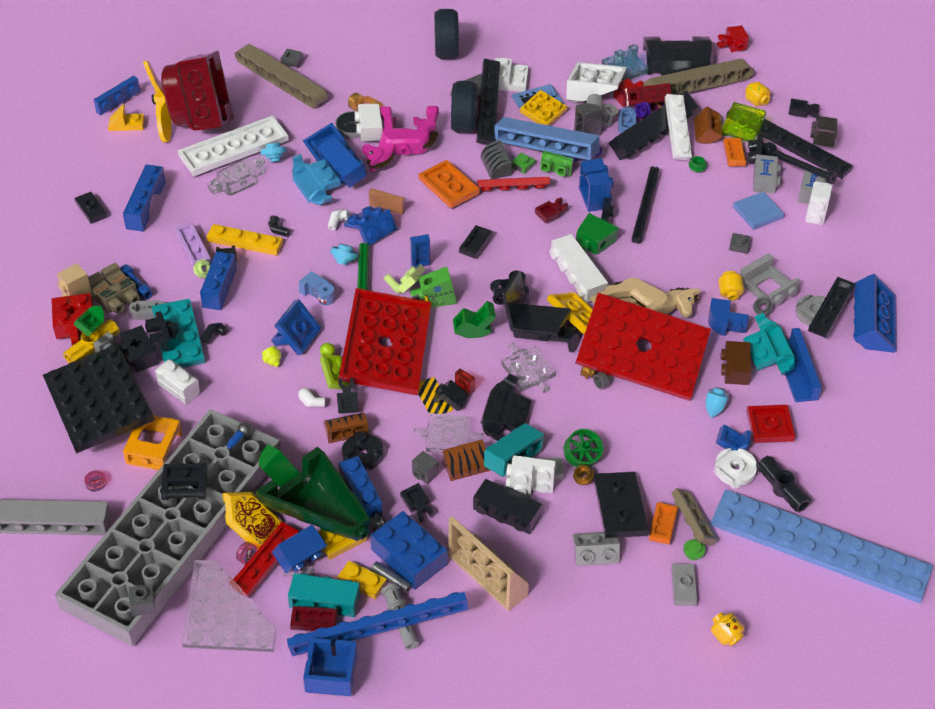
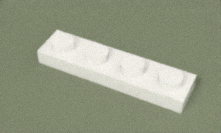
[665,94,692,160]

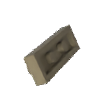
[671,488,719,546]

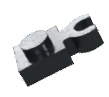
[788,98,820,117]
[601,197,614,222]
[337,378,359,414]
[400,483,433,523]

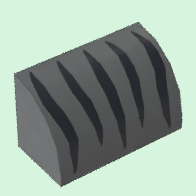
[480,140,512,179]

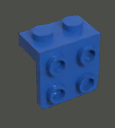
[343,206,397,245]

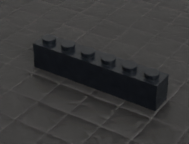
[608,90,698,160]

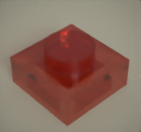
[455,368,476,395]

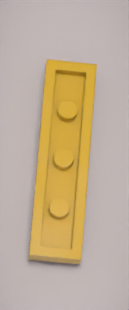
[206,224,283,256]

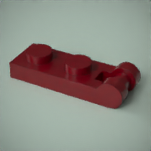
[622,83,671,107]

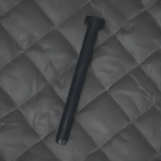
[771,149,838,184]

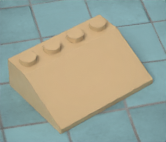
[449,516,529,611]

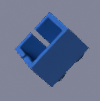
[579,158,613,212]
[303,638,358,696]

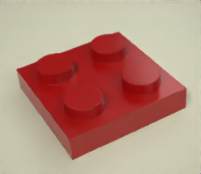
[746,404,795,443]

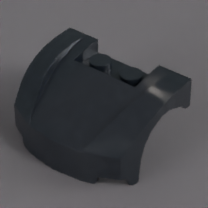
[643,36,713,76]

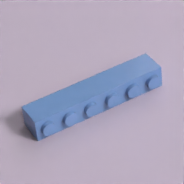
[495,117,600,160]

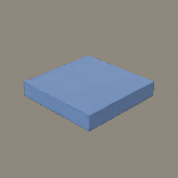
[733,191,784,230]

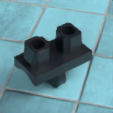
[747,133,777,164]
[145,311,180,352]

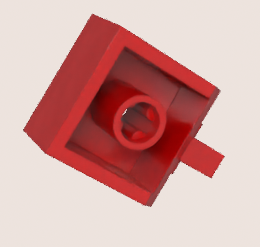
[51,293,94,345]

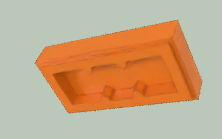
[723,138,746,166]
[648,502,678,545]

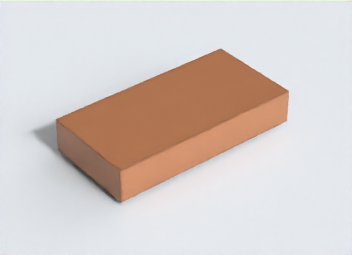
[369,188,405,215]

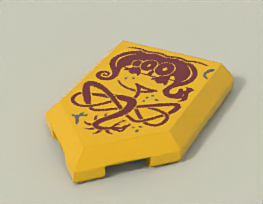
[222,492,283,551]

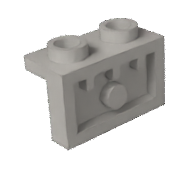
[572,532,620,566]

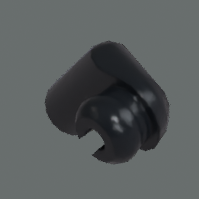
[268,215,290,237]
[200,323,228,344]

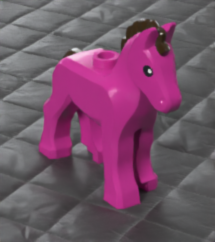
[362,106,439,172]

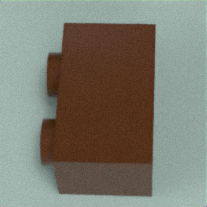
[720,341,751,385]

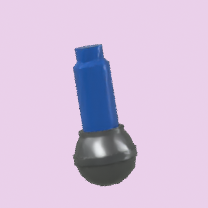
[226,422,252,449]

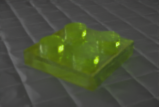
[722,102,767,142]

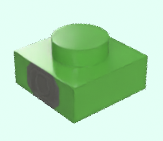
[511,153,535,174]

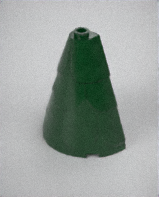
[256,447,370,541]

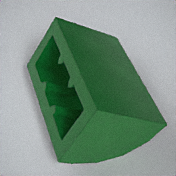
[259,444,300,488]

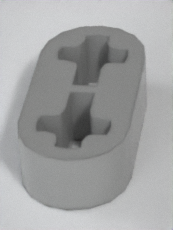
[129,300,164,320]

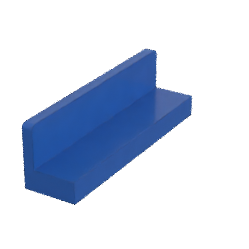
[785,328,822,403]

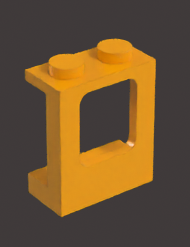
[123,415,182,470]

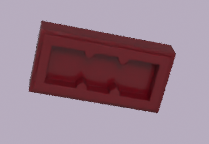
[290,606,338,631]

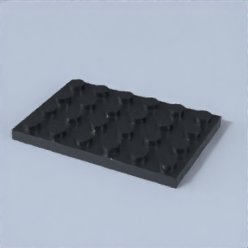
[43,344,155,454]

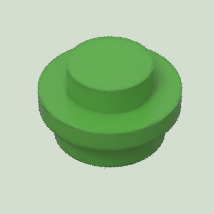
[683,539,705,561]

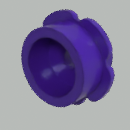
[635,102,651,119]

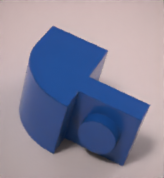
[708,298,749,336]

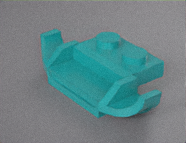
[743,313,796,375]

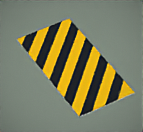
[418,377,453,418]

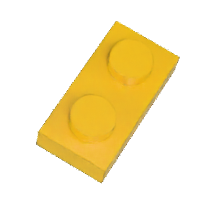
[337,561,387,600]

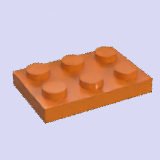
[418,160,479,209]

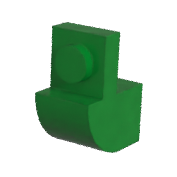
[453,301,496,338]

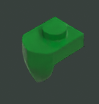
[73,305,105,337]

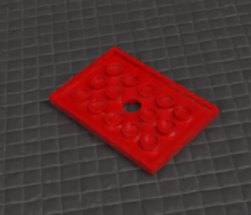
[338,288,431,395]
[575,292,711,401]

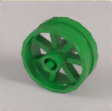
[563,429,603,467]

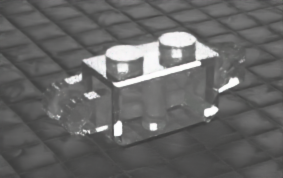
[207,156,266,196]

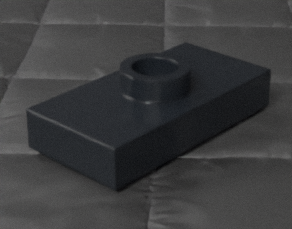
[74,191,107,224]
[459,225,492,259]

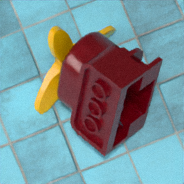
[143,51,234,143]

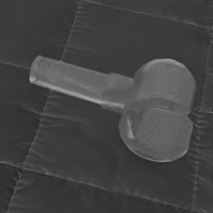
[283,566,316,577]

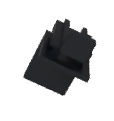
[502,271,580,353]

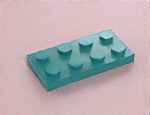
[151,298,205,368]

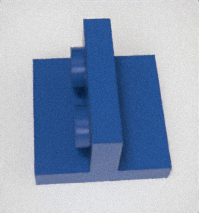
[271,299,321,355]

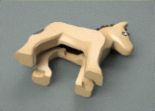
[591,277,700,341]

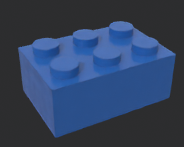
[370,511,447,590]

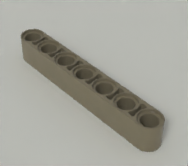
[235,44,328,108]
[643,59,753,95]

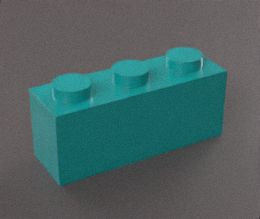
[484,423,544,477]
[287,573,360,618]

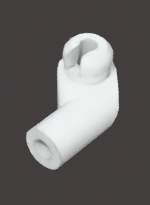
[298,388,325,407]

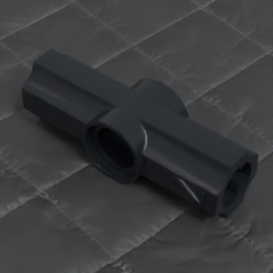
[756,455,811,513]

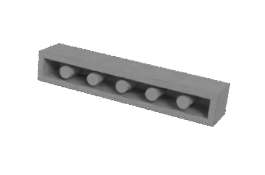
[0,499,111,536]

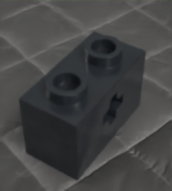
[118,325,158,373]

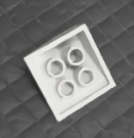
[566,62,627,102]

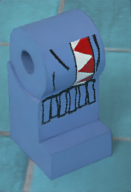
[299,271,335,305]

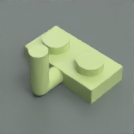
[383,264,426,294]

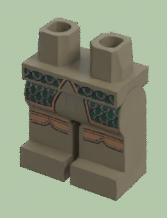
[88,262,140,314]

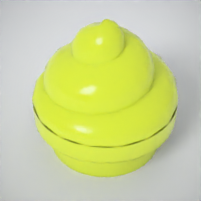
[262,346,281,367]

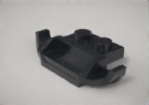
[480,373,532,441]

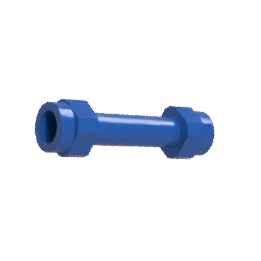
[120,264,153,300]

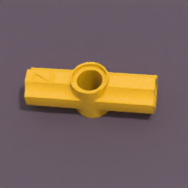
[63,319,120,364]

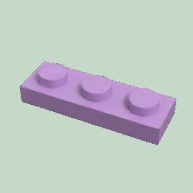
[174,222,211,268]

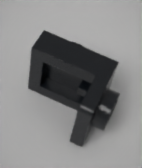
[433,380,469,411]

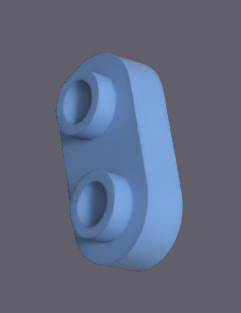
[618,107,636,133]

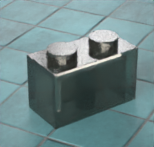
[810,116,837,147]

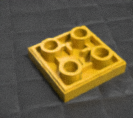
[519,90,568,126]

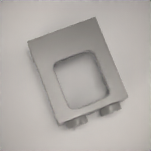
[740,253,800,306]

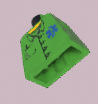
[410,266,457,308]

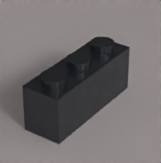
[473,479,542,534]

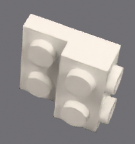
[495,58,528,92]
[506,455,556,497]

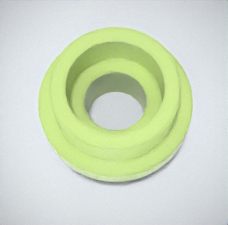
[193,259,211,278]

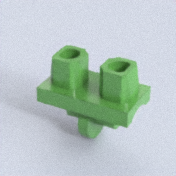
[540,151,574,177]

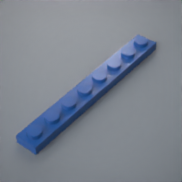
[287,592,469,657]

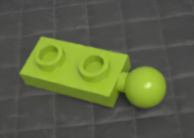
[320,343,349,390]

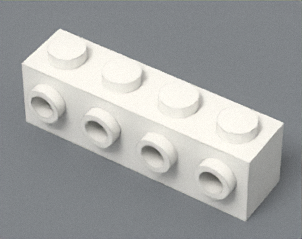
[550,234,608,303]

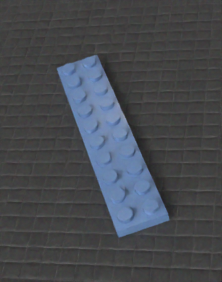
[710,489,933,604]

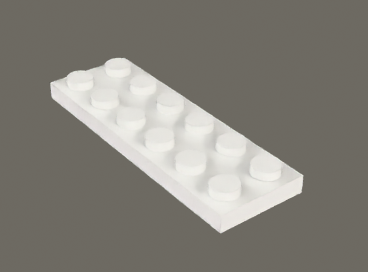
[178,116,289,176]

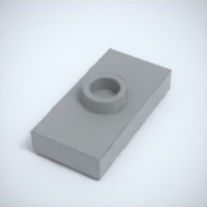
[671,564,697,606]

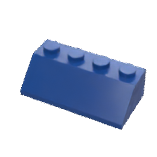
[853,273,897,353]

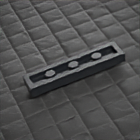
[808,277,855,338]

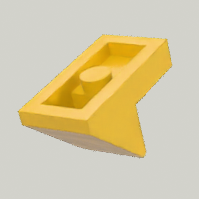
[108,104,145,131]

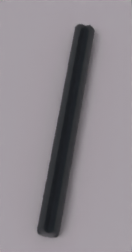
[631,166,660,244]

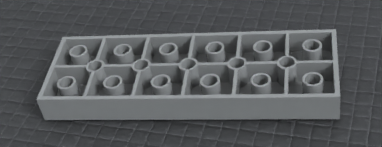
[55,409,281,646]

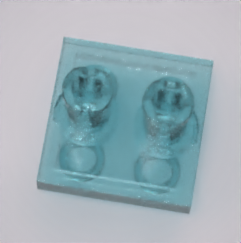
[602,44,648,81]

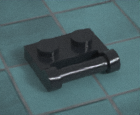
[161,463,208,500]

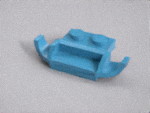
[292,154,341,205]

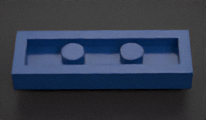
[93,75,140,116]

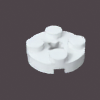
[714,448,757,489]

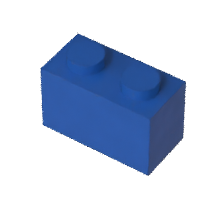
[272,524,327,574]

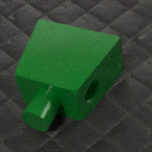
[576,213,618,255]

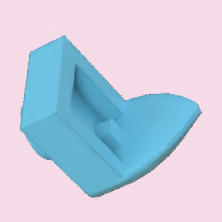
[706,387,730,418]

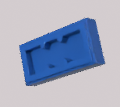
[410,234,430,268]

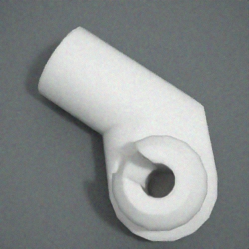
[327,209,350,230]

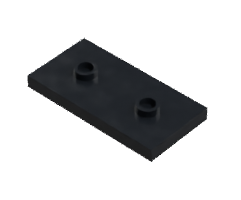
[593,472,649,538]

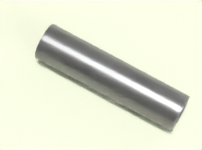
[371,561,412,594]

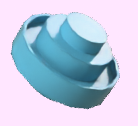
[260,143,287,162]
[330,243,358,265]

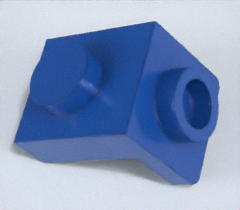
[716,424,751,451]

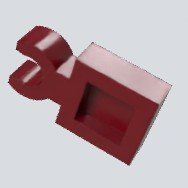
[535,197,568,223]

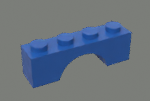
[123,164,166,232]

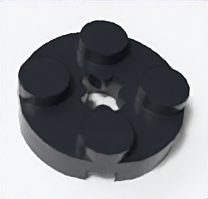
[342,431,383,470]

